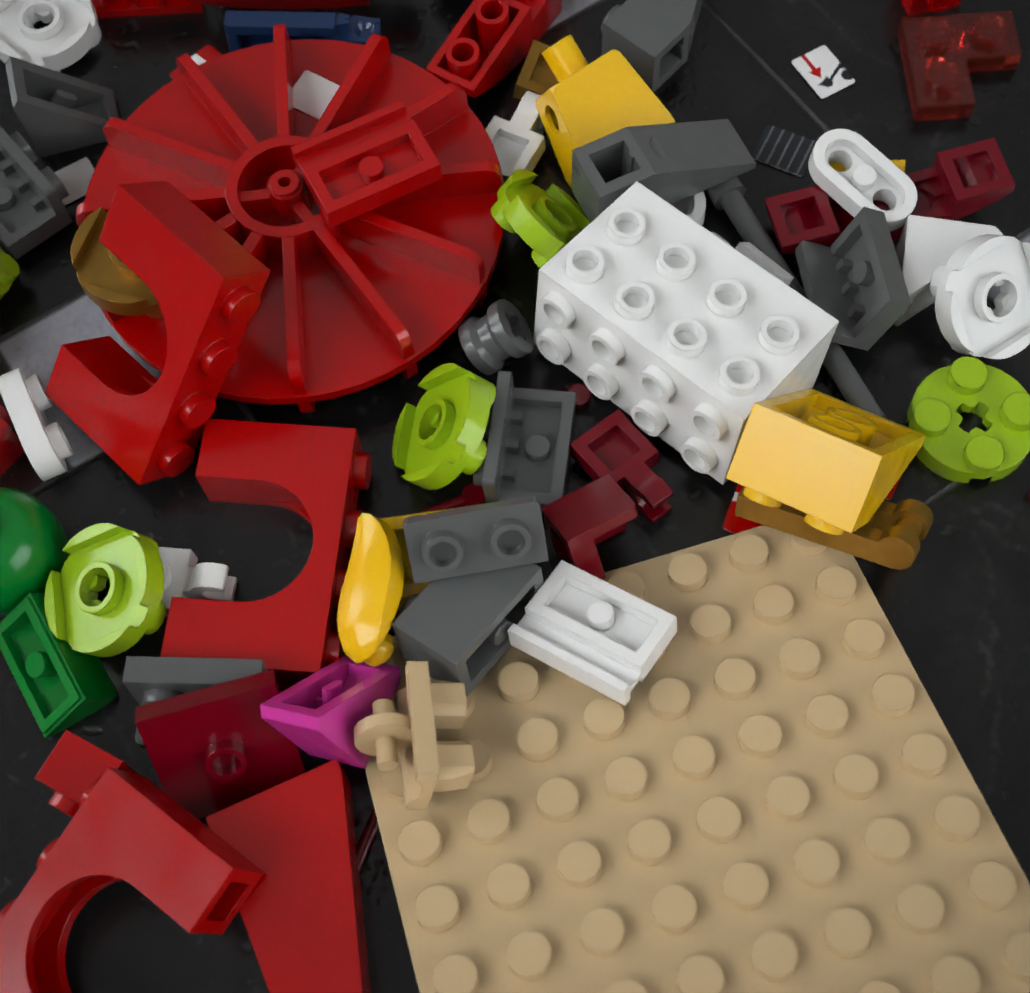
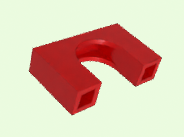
[45,181,271,485]
[160,419,372,689]
[0,767,264,993]

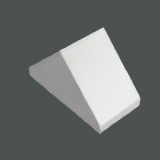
[894,214,1003,327]

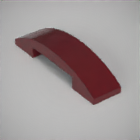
[765,137,1015,254]

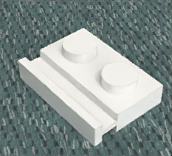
[507,560,677,706]

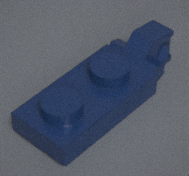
[223,10,382,52]

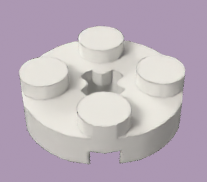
[0,0,102,72]
[930,234,1030,359]

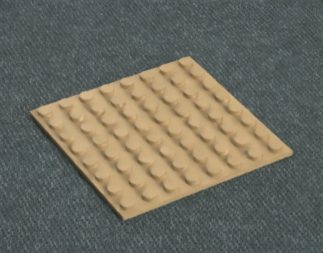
[346,525,1030,993]

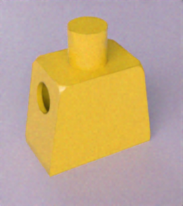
[535,34,675,188]

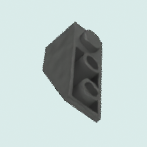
[601,0,703,93]
[571,119,756,223]

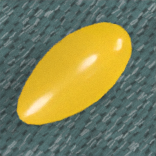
[336,513,405,667]

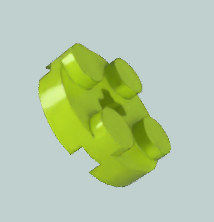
[490,169,590,268]
[907,356,1030,483]
[392,363,496,490]
[44,523,166,657]

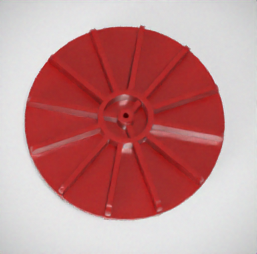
[76,24,504,413]

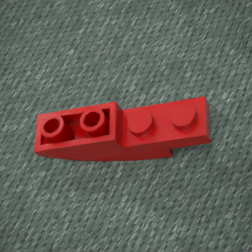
[425,0,562,98]

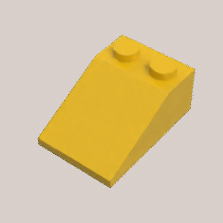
[726,388,926,535]

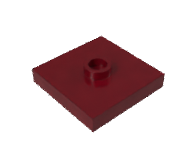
[135,669,309,819]

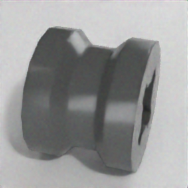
[458,299,534,375]

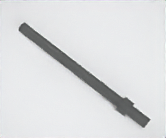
[705,176,886,418]

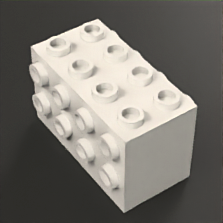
[533,181,839,485]

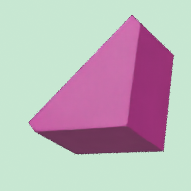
[260,656,401,769]

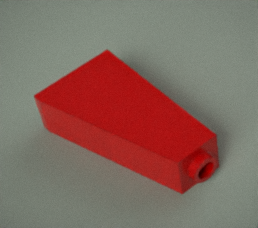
[206,759,371,993]

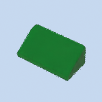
[0,592,118,738]

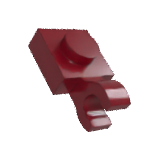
[570,409,673,524]

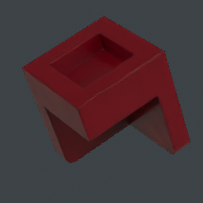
[541,474,638,580]

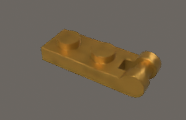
[735,486,933,570]

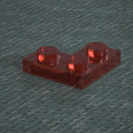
[897,11,1022,121]

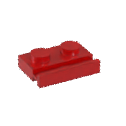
[290,100,442,228]

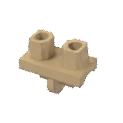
[354,661,475,810]

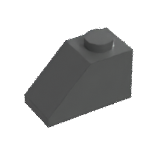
[392,563,544,697]

